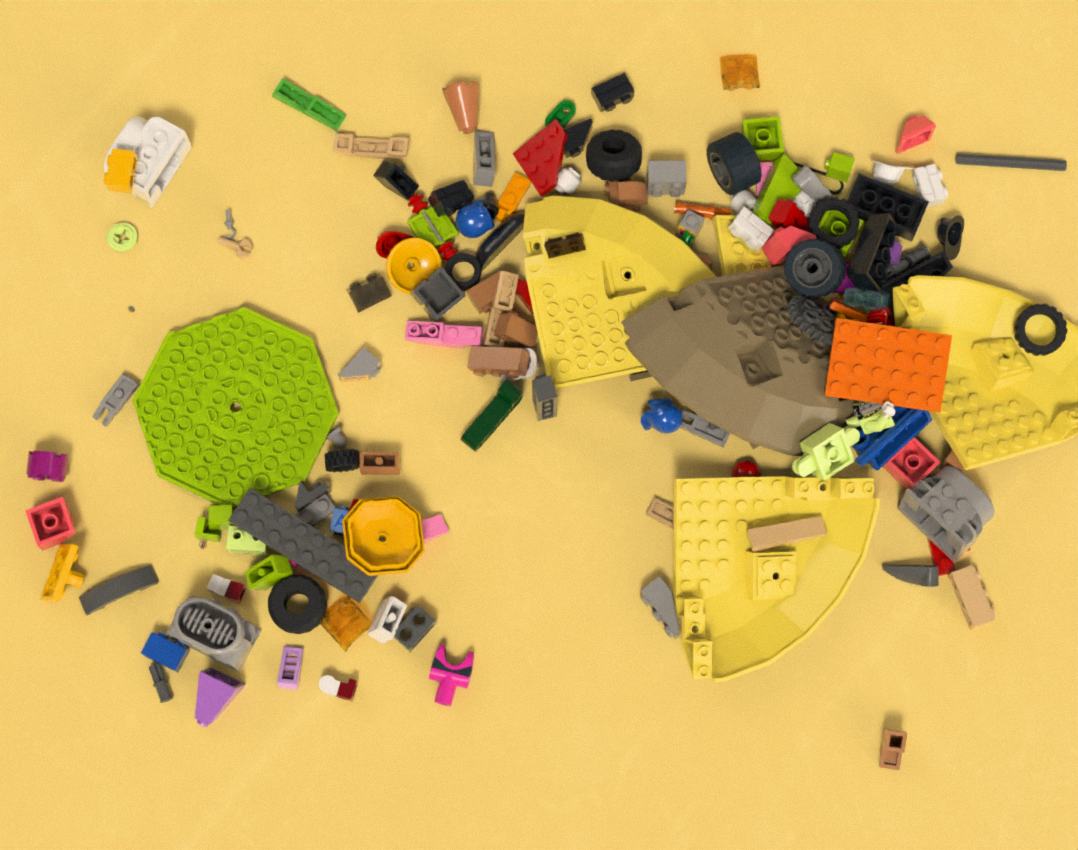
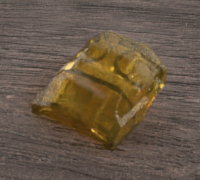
[719,54,760,91]
[319,595,372,652]

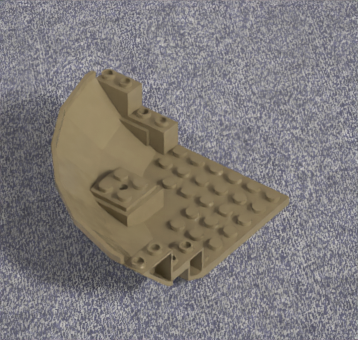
[621,265,854,456]

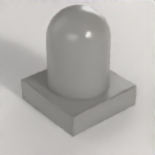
[327,427,347,449]

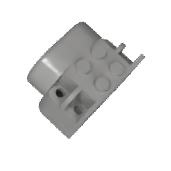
[898,466,995,562]
[166,596,262,672]

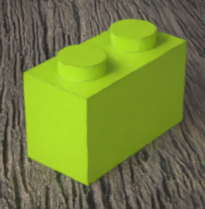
[245,555,293,591]

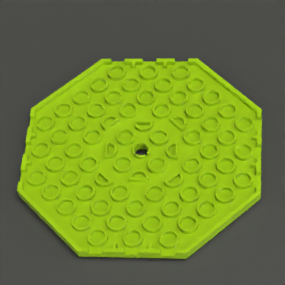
[132,307,339,508]

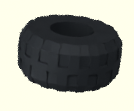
[586,130,642,182]
[268,574,327,634]

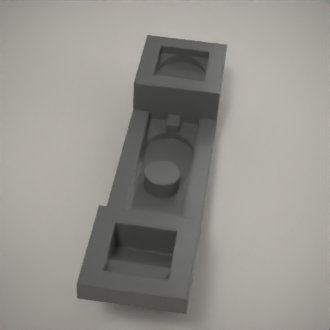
[79,565,159,616]

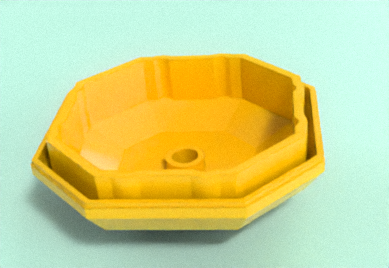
[342,496,425,576]

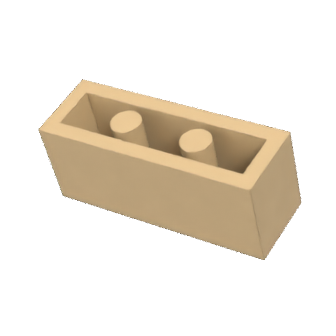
[948,565,996,630]

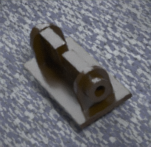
[544,232,586,259]

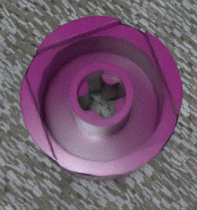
[26,451,68,482]

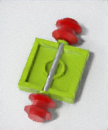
[407,194,459,261]

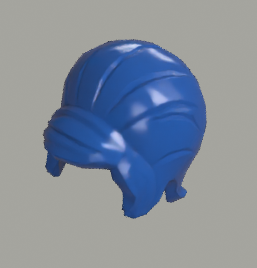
[455,199,495,238]
[640,397,683,434]

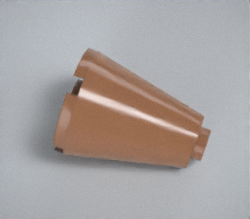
[442,81,479,134]

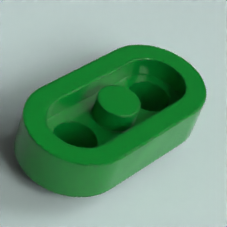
[545,100,576,128]

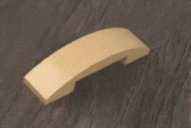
[333,133,409,159]

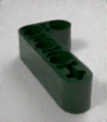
[460,379,523,452]

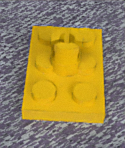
[40,544,84,602]

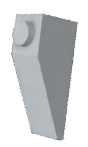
[473,131,495,187]

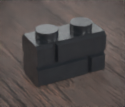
[591,73,634,112]
[428,180,474,217]

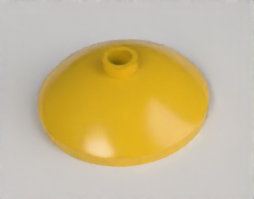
[386,238,442,294]

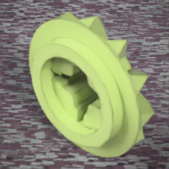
[107,223,138,252]

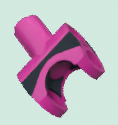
[429,644,474,706]

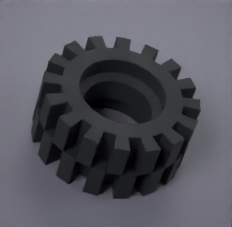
[324,449,360,473]

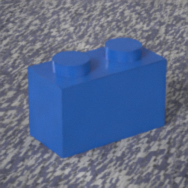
[141,632,189,673]

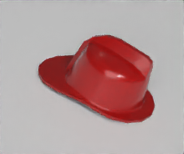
[376,230,414,259]

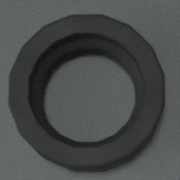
[445,253,481,291]

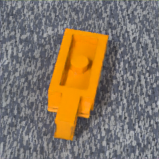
[496,172,532,223]

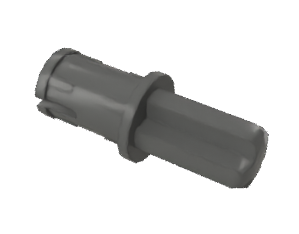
[149,663,173,703]

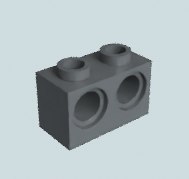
[393,605,436,652]

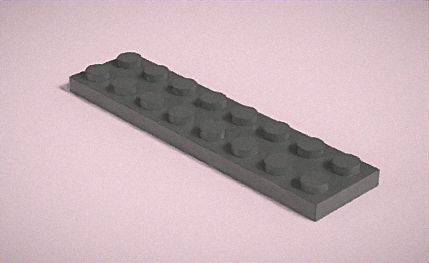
[228,488,379,603]

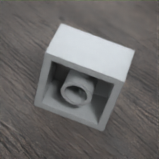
[646,161,686,197]

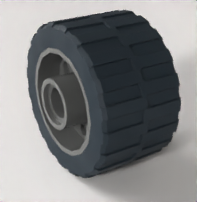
[706,132,762,195]
[784,239,846,297]

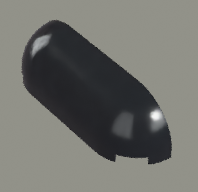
[476,213,525,272]

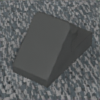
[295,481,331,512]

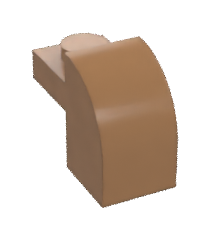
[617,181,648,212]
[879,728,907,770]

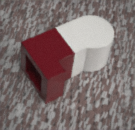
[206,574,246,604]
[319,675,358,702]

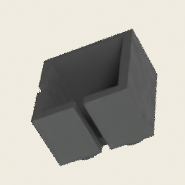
[410,267,466,322]

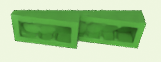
[272,78,347,131]

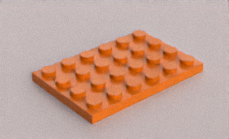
[824,318,952,413]

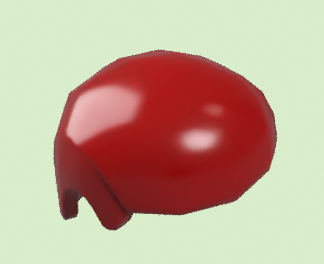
[731,460,762,477]

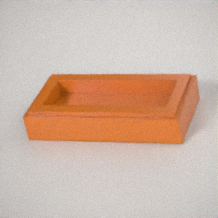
[828,297,867,322]

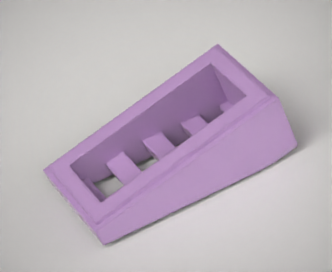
[277,646,303,690]

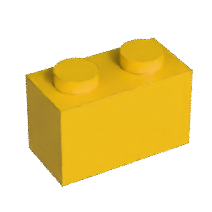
[104,148,138,193]

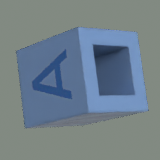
[329,506,350,536]

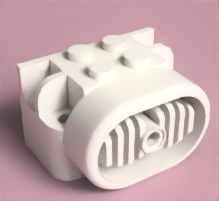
[104,116,192,208]

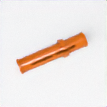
[674,201,731,220]

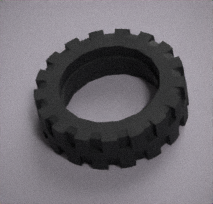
[808,197,860,249]
[1014,304,1068,356]

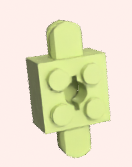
[792,423,860,481]

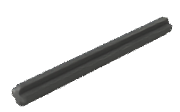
[955,153,1067,171]

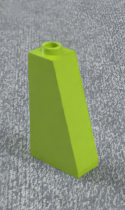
[752,153,801,225]

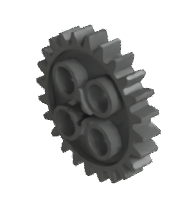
[786,294,836,345]

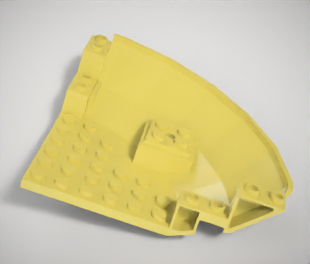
[523,196,717,389]
[893,275,1078,471]
[673,476,880,682]

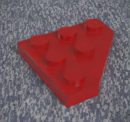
[513,119,568,197]

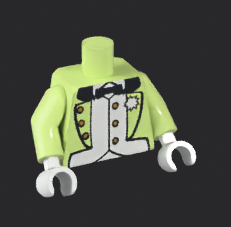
[846,401,895,434]

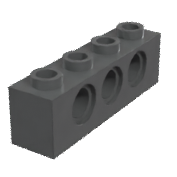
[532,374,557,421]

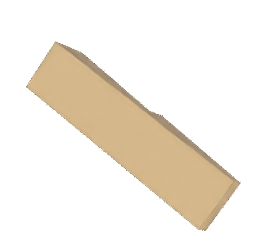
[482,271,519,347]
[747,516,827,552]

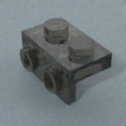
[346,273,392,313]

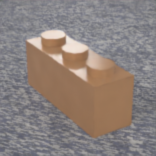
[467,346,530,378]

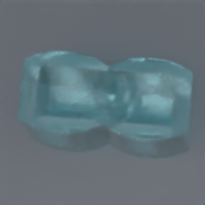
[843,287,889,310]

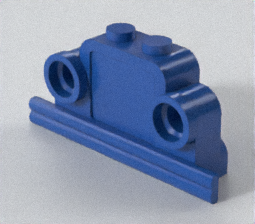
[852,406,933,471]

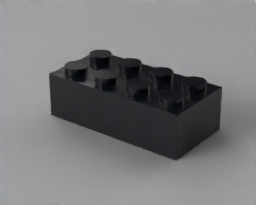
[847,173,929,242]

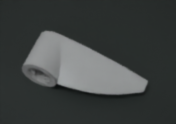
[791,165,833,202]

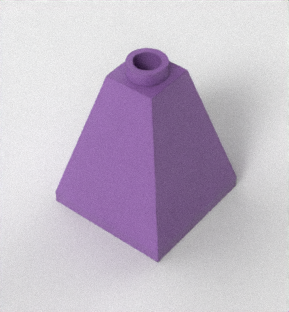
[195,667,246,727]

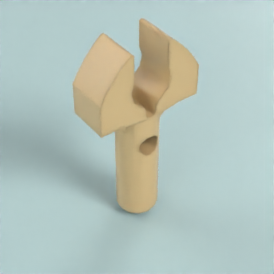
[218,236,253,259]

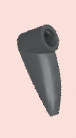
[882,565,939,587]

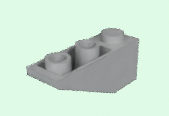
[640,576,680,640]

